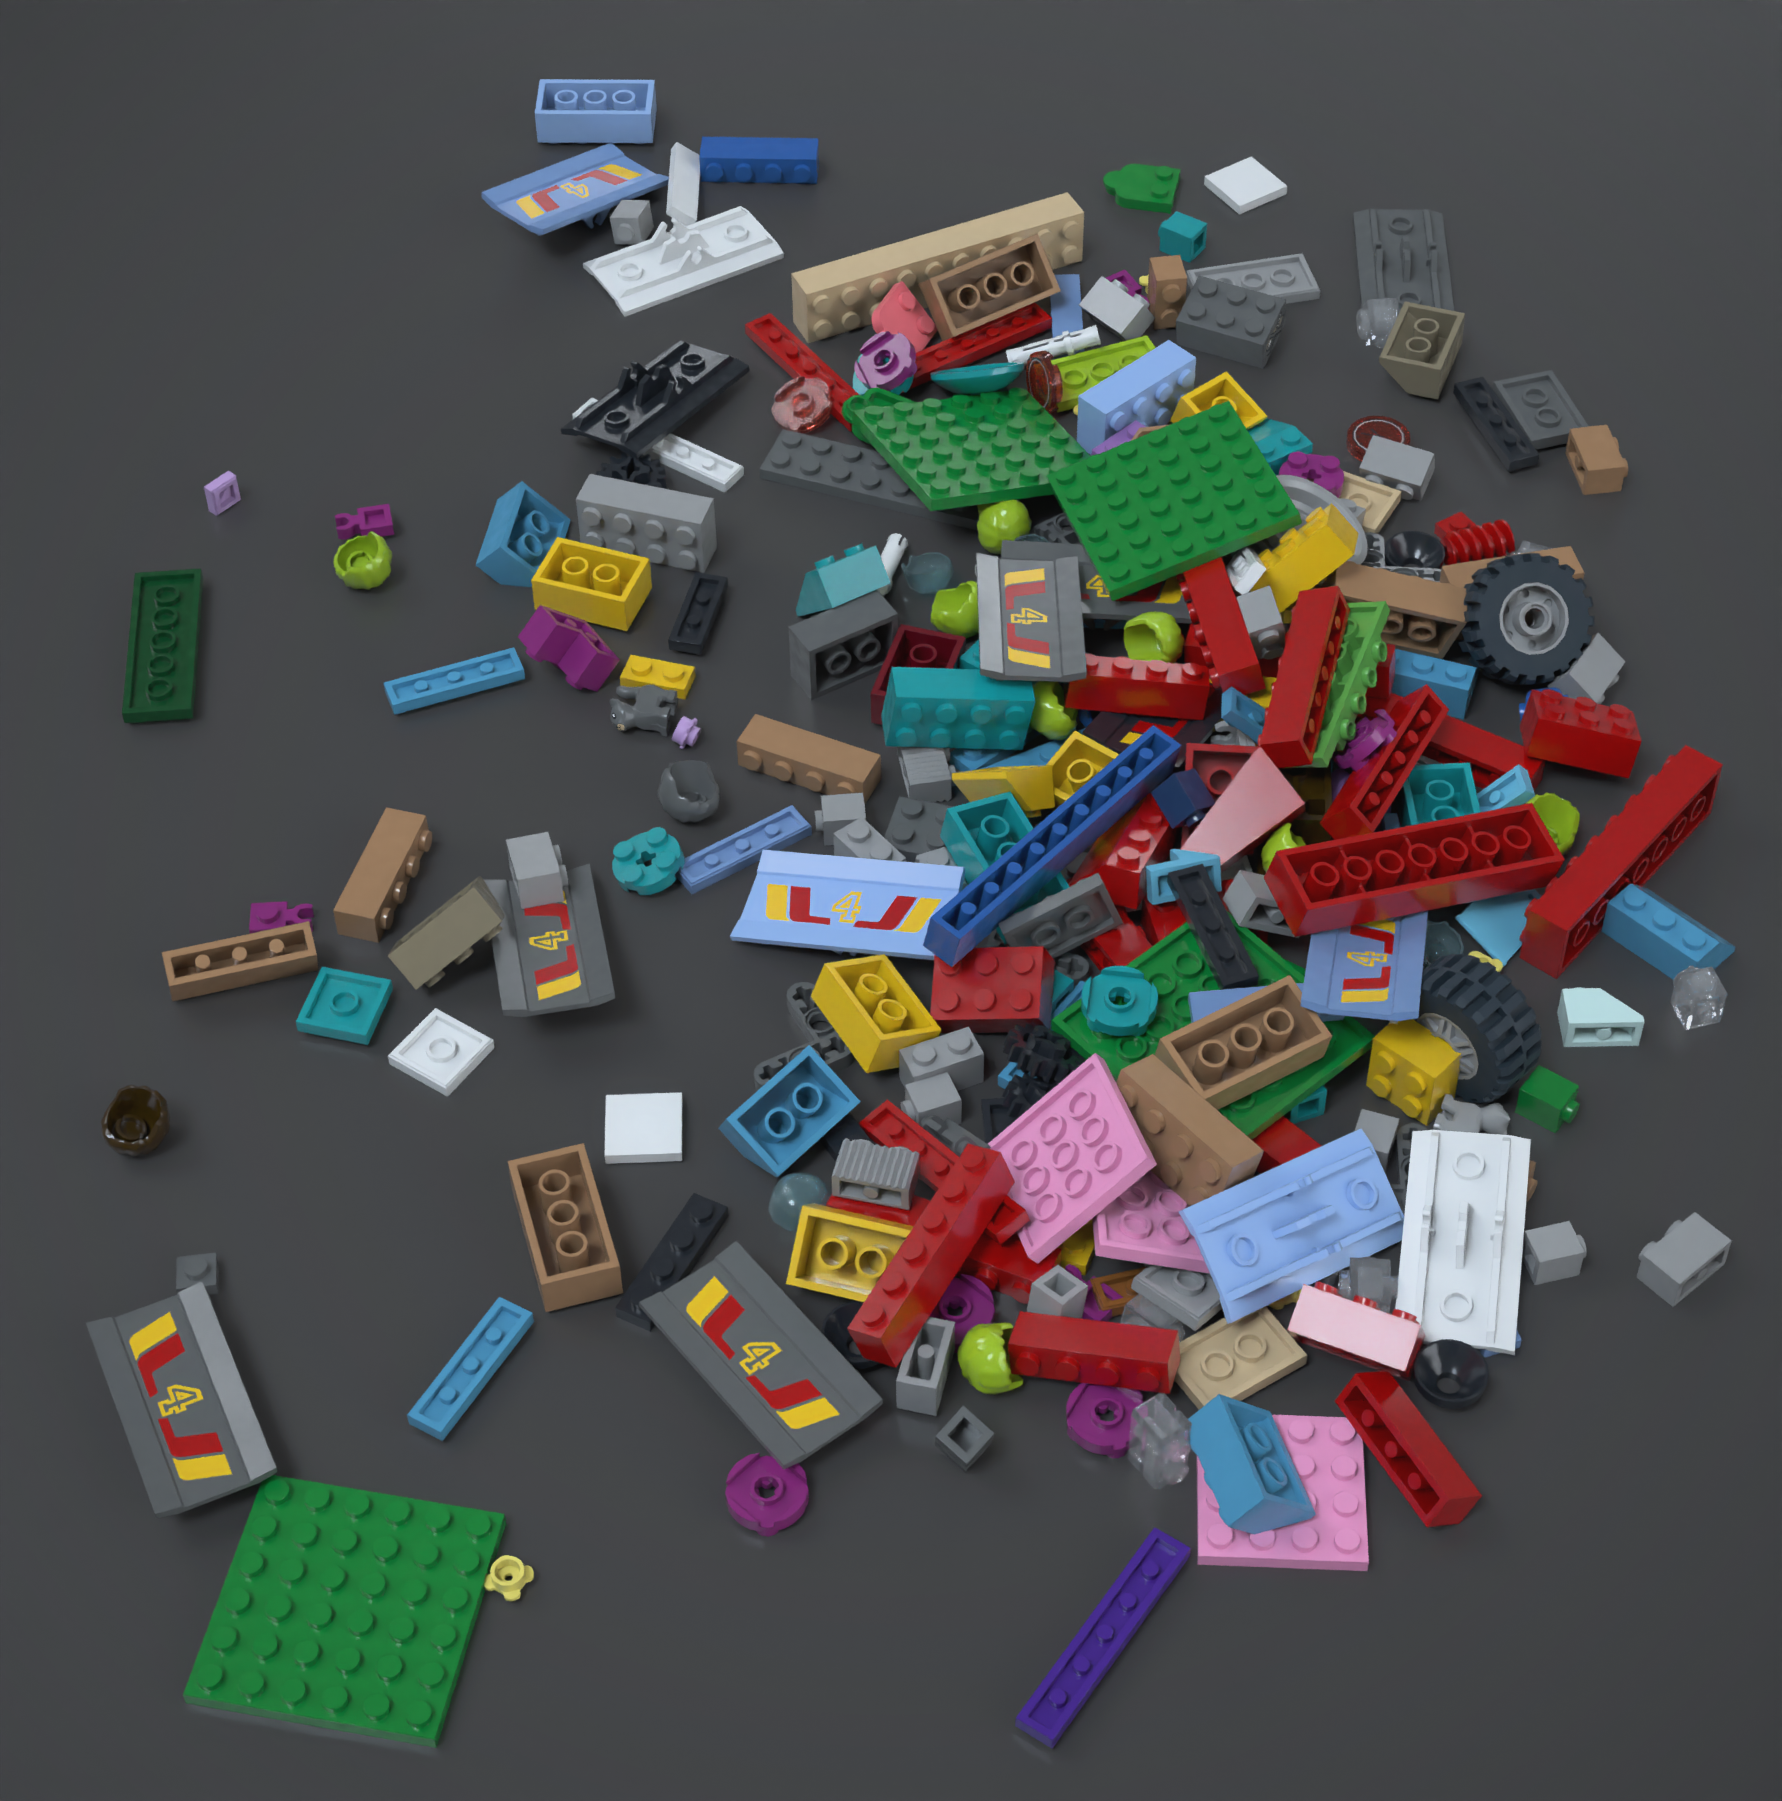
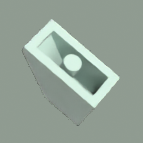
[1557,987,1644,1047]

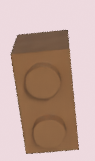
[1147,255,1187,330]
[1566,425,1628,495]

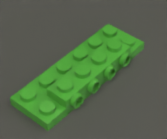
[1285,601,1390,768]

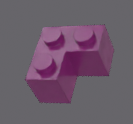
[518,605,620,692]

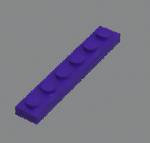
[1015,1527,1191,1748]

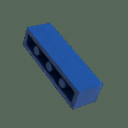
[699,137,819,184]

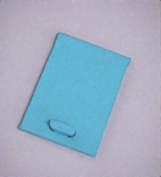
[1455,889,1541,967]

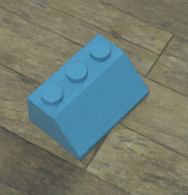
[476,481,571,587]
[1391,649,1480,720]
[1602,883,1735,991]
[718,1045,861,1178]
[1184,1394,1316,1534]

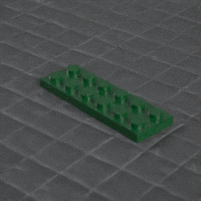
[122,568,203,723]

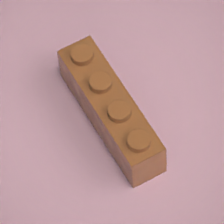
[737,714,881,804]
[333,807,432,943]
[162,921,318,1002]

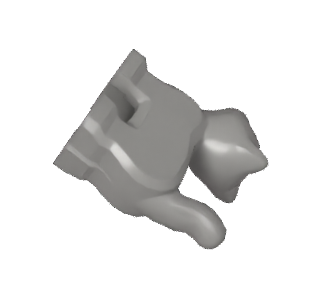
[1433,1094,1510,1135]

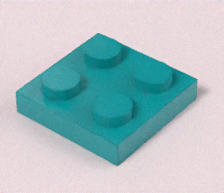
[296,967,393,1045]

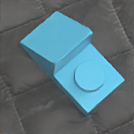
[1477,764,1535,812]
[1145,849,1222,905]

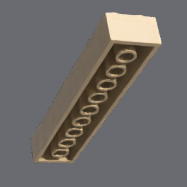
[791,192,1084,343]

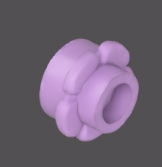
[672,716,701,749]

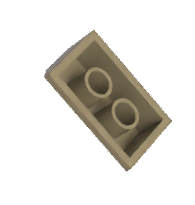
[1379,302,1465,399]
[388,876,505,990]

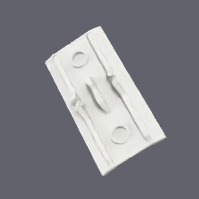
[583,206,784,317]
[1395,1130,1531,1355]

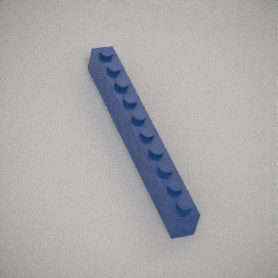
[923,725,1182,967]

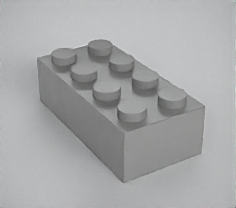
[576,474,717,573]

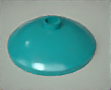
[930,362,1025,395]

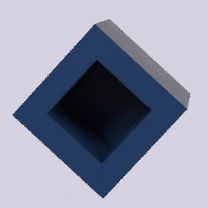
[1151,769,1215,829]

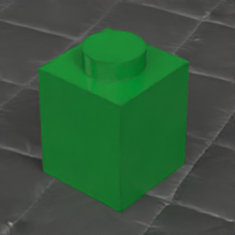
[1515,1065,1580,1133]

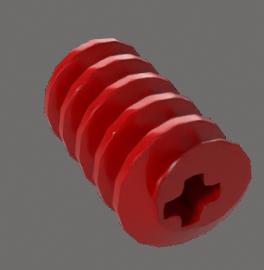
[1440,519,1515,565]

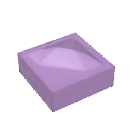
[204,471,241,516]

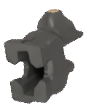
[609,685,678,737]

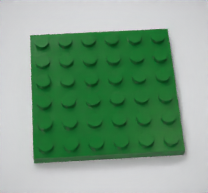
[852,387,1090,511]
[1046,401,1302,601]
[1051,911,1375,1140]
[183,1475,506,1748]

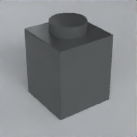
[935,1405,995,1473]

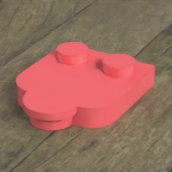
[871,281,937,353]

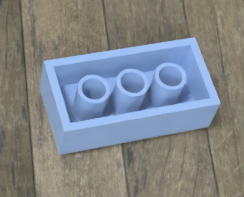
[535,79,657,144]
[1077,340,1196,455]

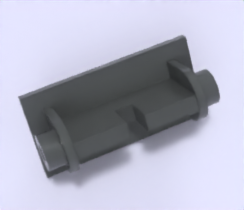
[920,1115,991,1157]

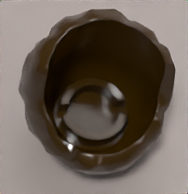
[101,1085,170,1157]

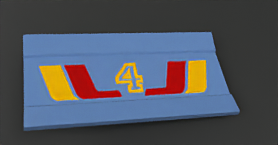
[481,143,669,236]
[1301,911,1428,1024]

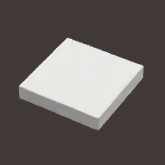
[1204,156,1287,215]
[388,1008,495,1097]
[604,1092,683,1164]

